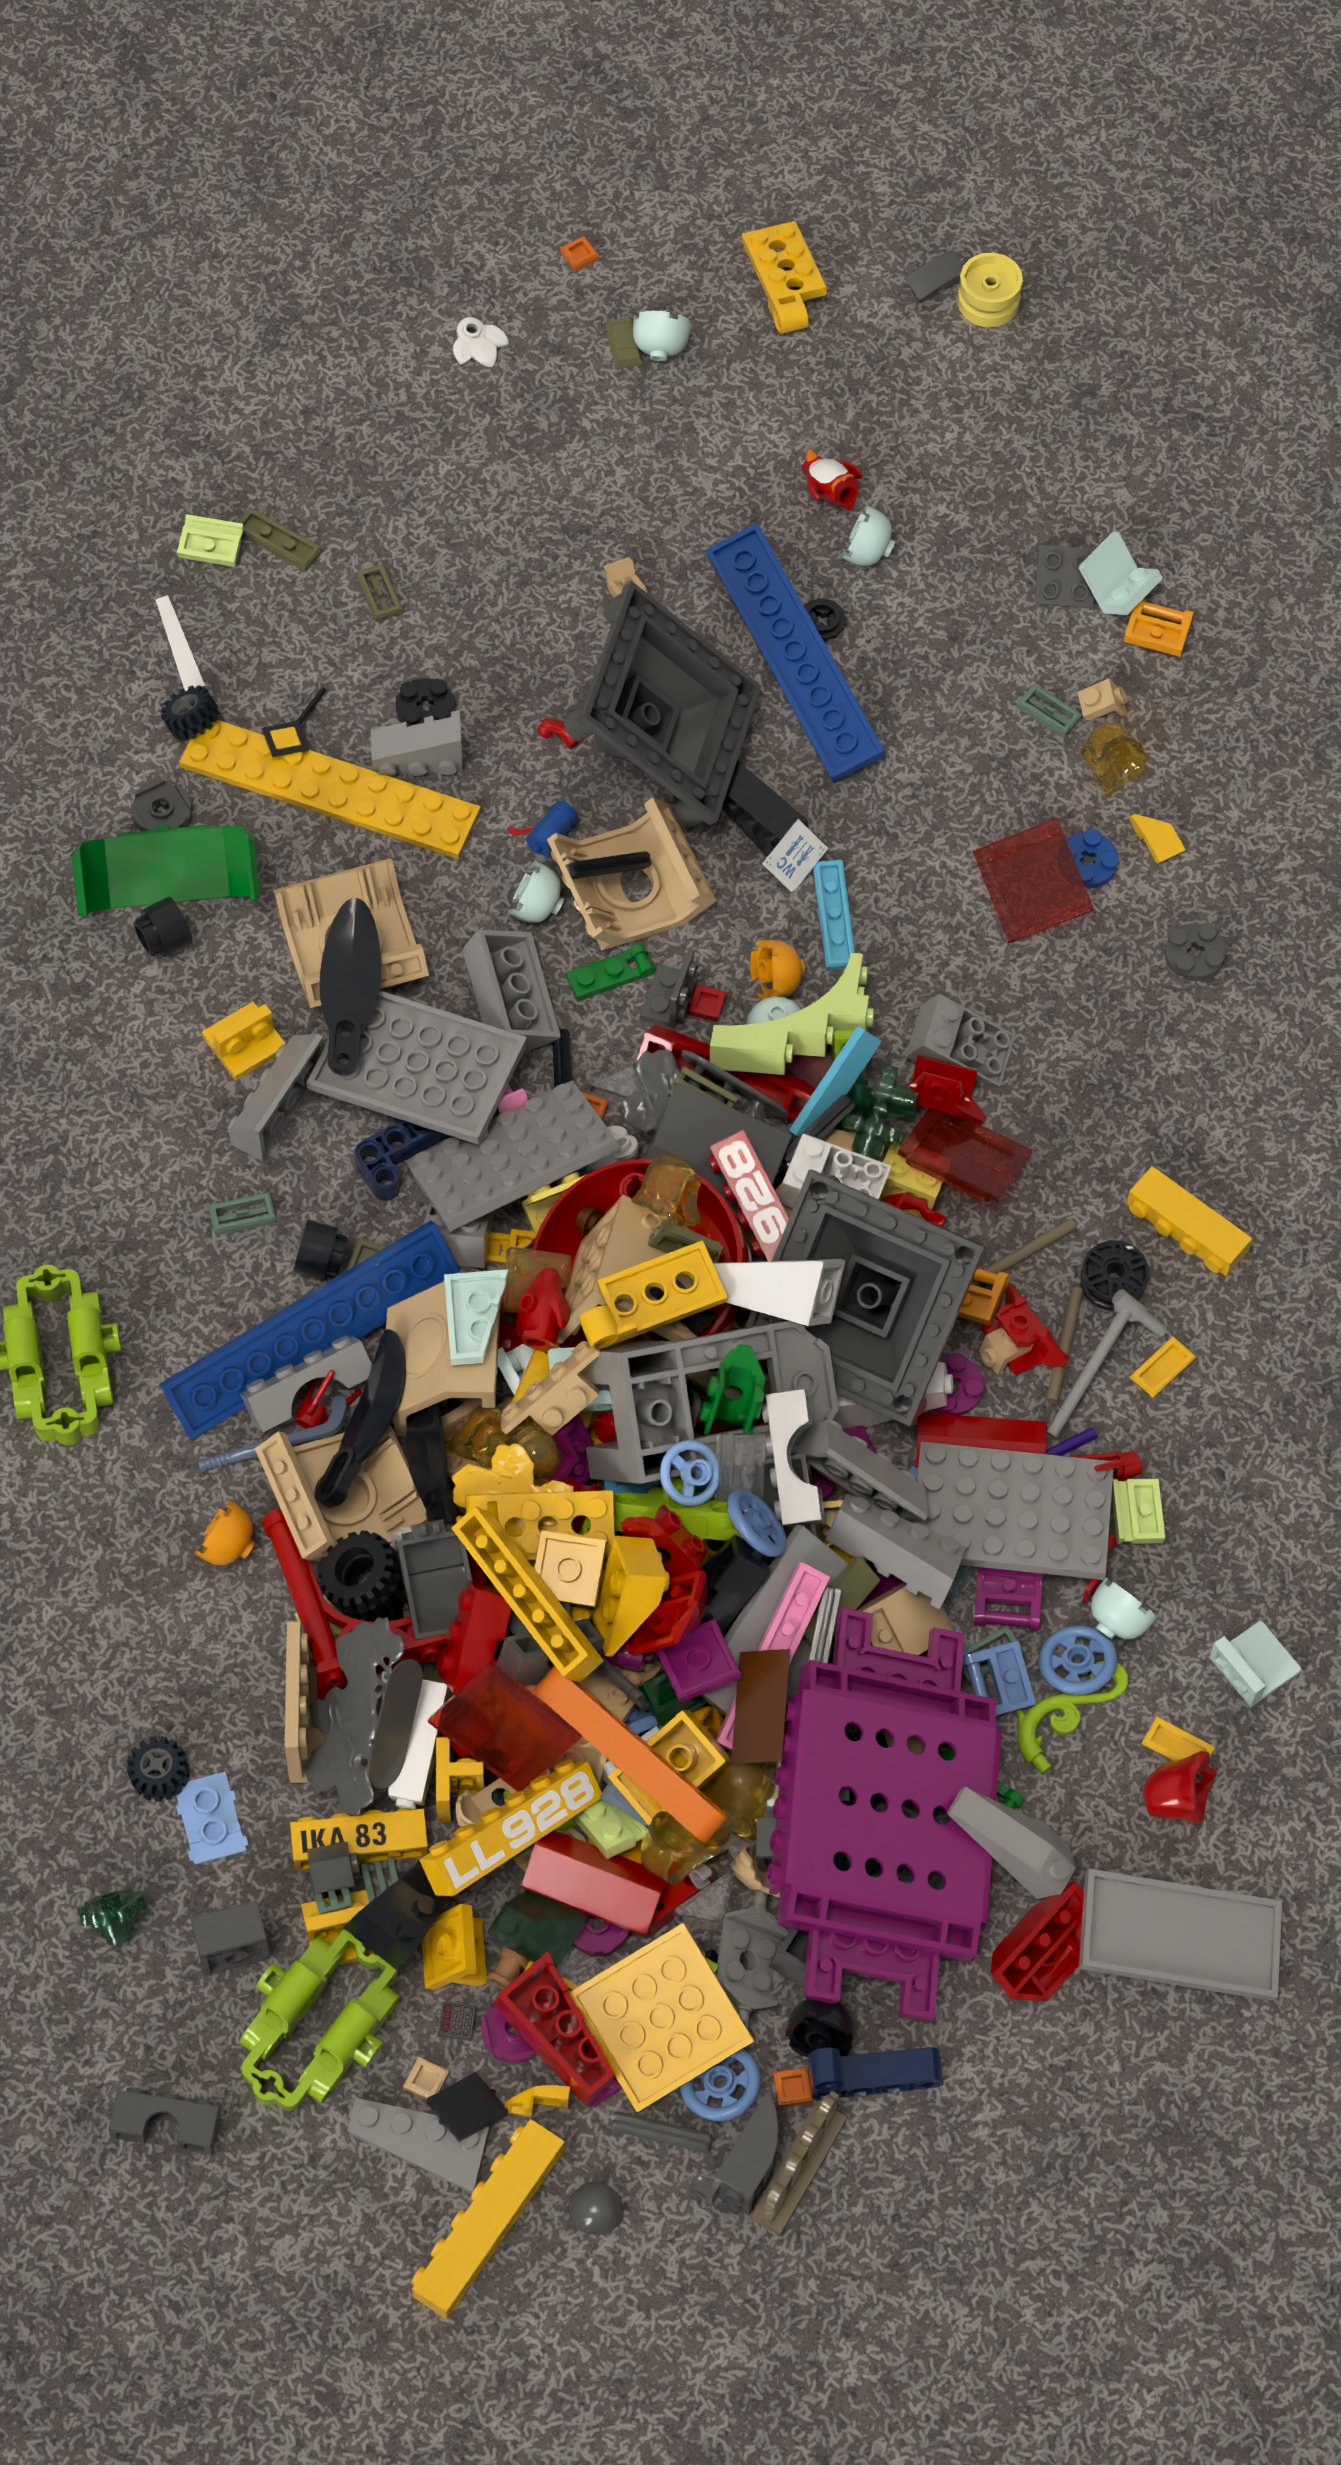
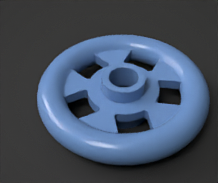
[727,1490,787,1557]
[1039,1625,1117,1695]
[680,2048,761,2122]

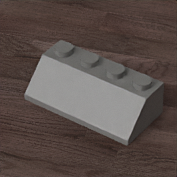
[462,929,561,1052]
[228,1034,324,1161]
[795,1419,928,1522]

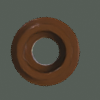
[575,1206,603,1236]

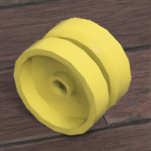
[958,252,1023,328]

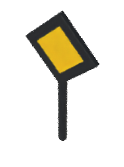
[262,688,326,757]

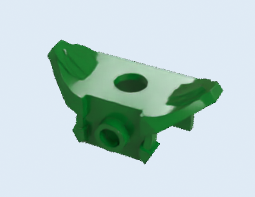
[699,1344,765,1435]

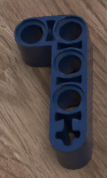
[355,1120,450,1201]
[807,2047,944,2100]

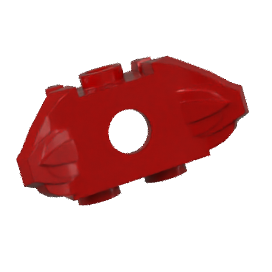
[887,1055,986,1125]
[981,1283,1069,1376]
[620,1504,708,1579]

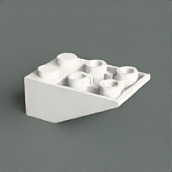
[779,1134,892,1208]

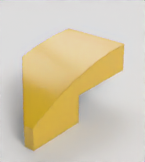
[1128,814,1185,864]

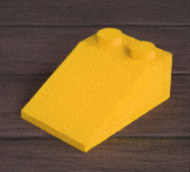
[592,1536,669,1657]
[607,1710,731,1828]

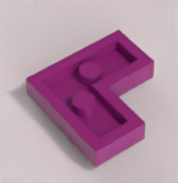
[548,1413,594,1485]

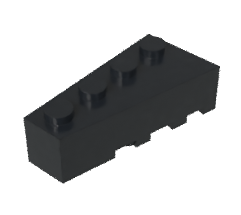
[722,760,809,857]
[657,1534,769,1663]
[343,1839,451,1969]

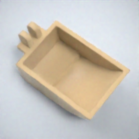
[856,1582,953,1655]

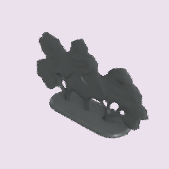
[622,1049,794,1171]
[306,1617,423,1816]

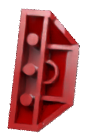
[622,1570,707,1656]
[990,1882,1084,2002]

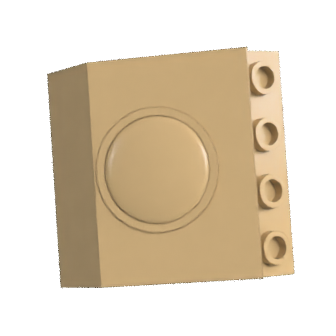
[547,797,716,951]
[273,858,429,1008]
[386,1281,500,1436]
[255,1424,428,1562]

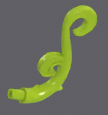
[1017,1660,1128,1775]

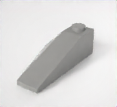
[947,1786,1076,1899]

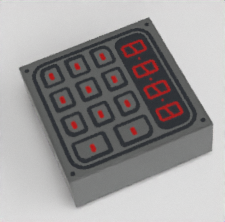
[437,2001,476,2041]

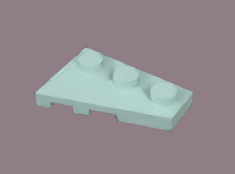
[444,1269,509,1365]

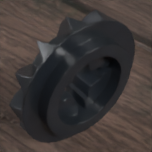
[804,599,846,642]

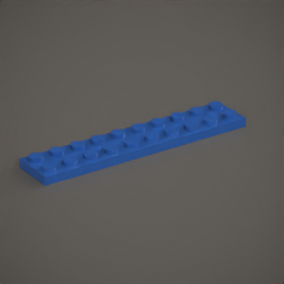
[705,523,886,783]
[159,1220,461,1440]

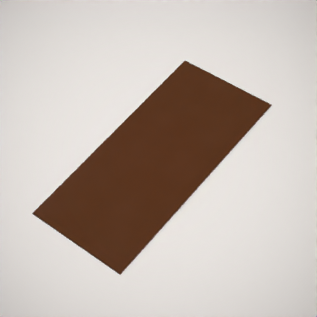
[731,1649,790,1764]

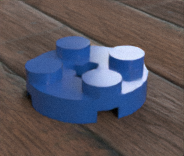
[1058,829,1119,888]

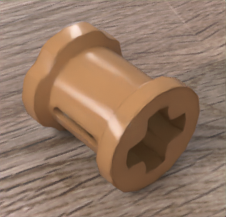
[486,1948,529,1990]

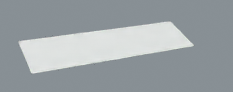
[156,595,205,691]

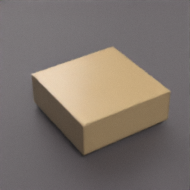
[403,2057,449,2100]

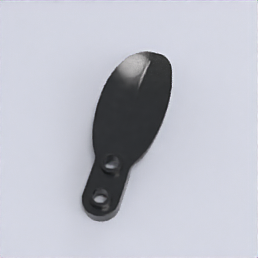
[319,898,381,1075]
[315,1329,406,1508]
[406,1402,457,1526]

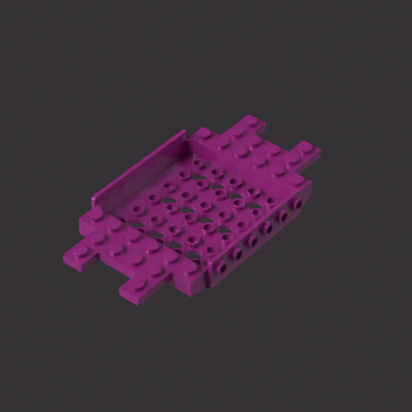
[766,1607,1001,2022]

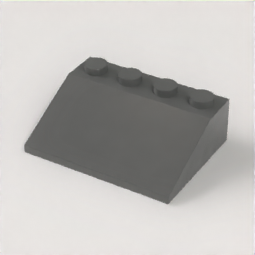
[642,1083,792,1214]

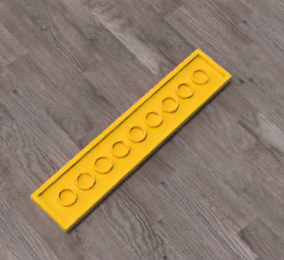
[179,720,481,859]

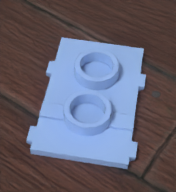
[176,1772,249,1865]

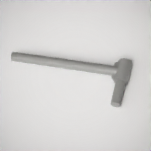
[1046,1289,1167,1439]

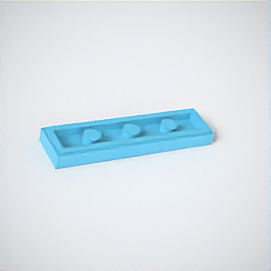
[813,860,855,971]
[789,1026,882,1136]

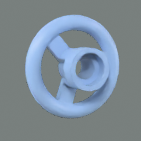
[660,1440,721,1506]

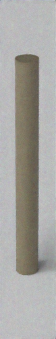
[971,1218,1077,1287]
[1045,1287,1084,1404]

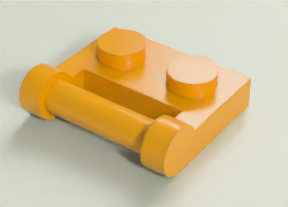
[1123,598,1194,657]
[958,1269,1010,1326]

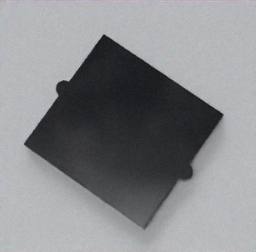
[426,2072,508,2142]

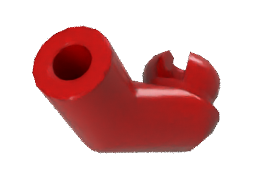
[537,717,581,750]

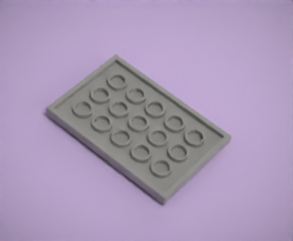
[306,990,528,1145]
[405,1080,620,1232]
[913,1442,1113,1580]

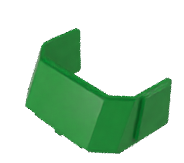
[71,824,260,919]

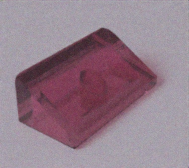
[786,1053,835,1088]

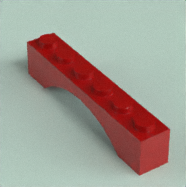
[637,1024,817,1121]

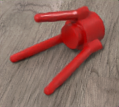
[294,1370,362,1429]
[1067,1451,1142,1481]

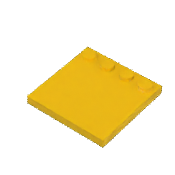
[569,1922,755,2112]

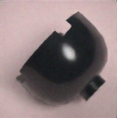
[785,1999,855,2057]

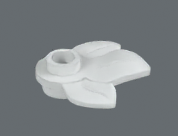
[453,317,509,367]
[586,1126,639,1173]

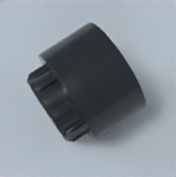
[133,896,193,957]
[293,1219,348,1280]

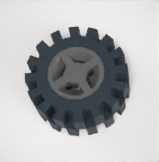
[161,685,220,740]
[127,1736,190,1802]

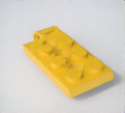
[742,221,827,334]
[579,1240,728,1349]
[465,1490,615,1560]

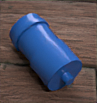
[526,801,578,857]

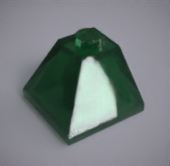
[487,1890,589,1969]

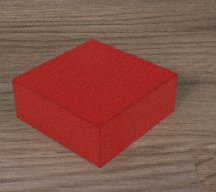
[688,985,726,1022]

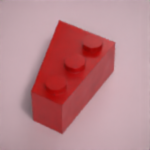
[437,1581,512,1702]

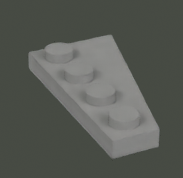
[347,2098,489,2194]

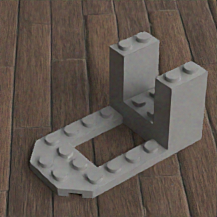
[571,1320,839,1484]

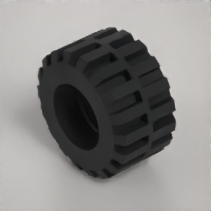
[318,1530,404,1621]

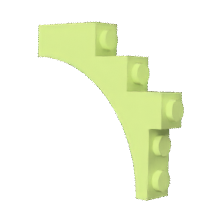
[710,953,874,1075]

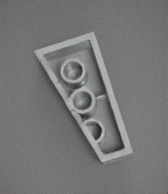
[826,1493,966,1610]

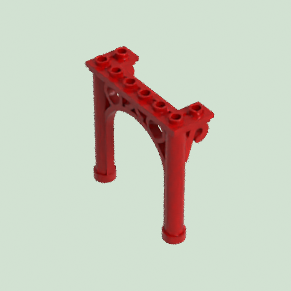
[262,1478,509,1700]

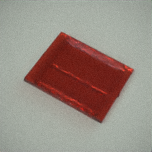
[973,818,1094,944]
[897,1108,1033,1203]
[427,1661,582,1792]

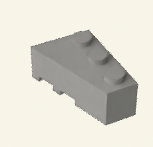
[370,710,463,777]

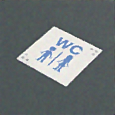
[762,819,828,892]

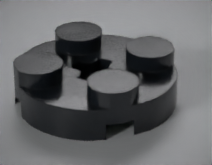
[395,678,455,726]

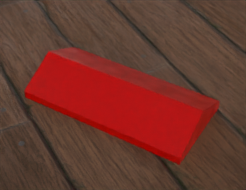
[915,1413,1046,1468]

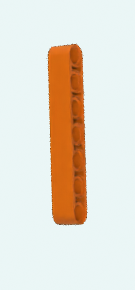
[533,1665,728,1843]

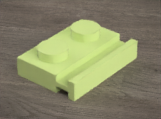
[177,514,244,567]
[1112,1479,1165,1544]
[574,1798,649,1859]

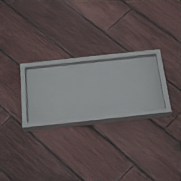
[700,1524,849,1716]
[1079,1868,1282,2000]

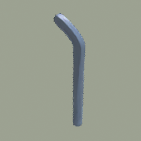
[198,1395,347,1472]

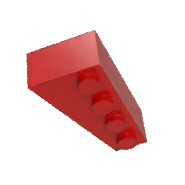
[494,1951,615,2107]

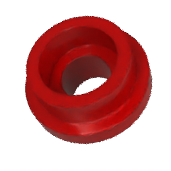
[593,1411,617,1443]

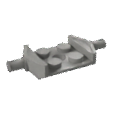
[716,1889,788,2028]

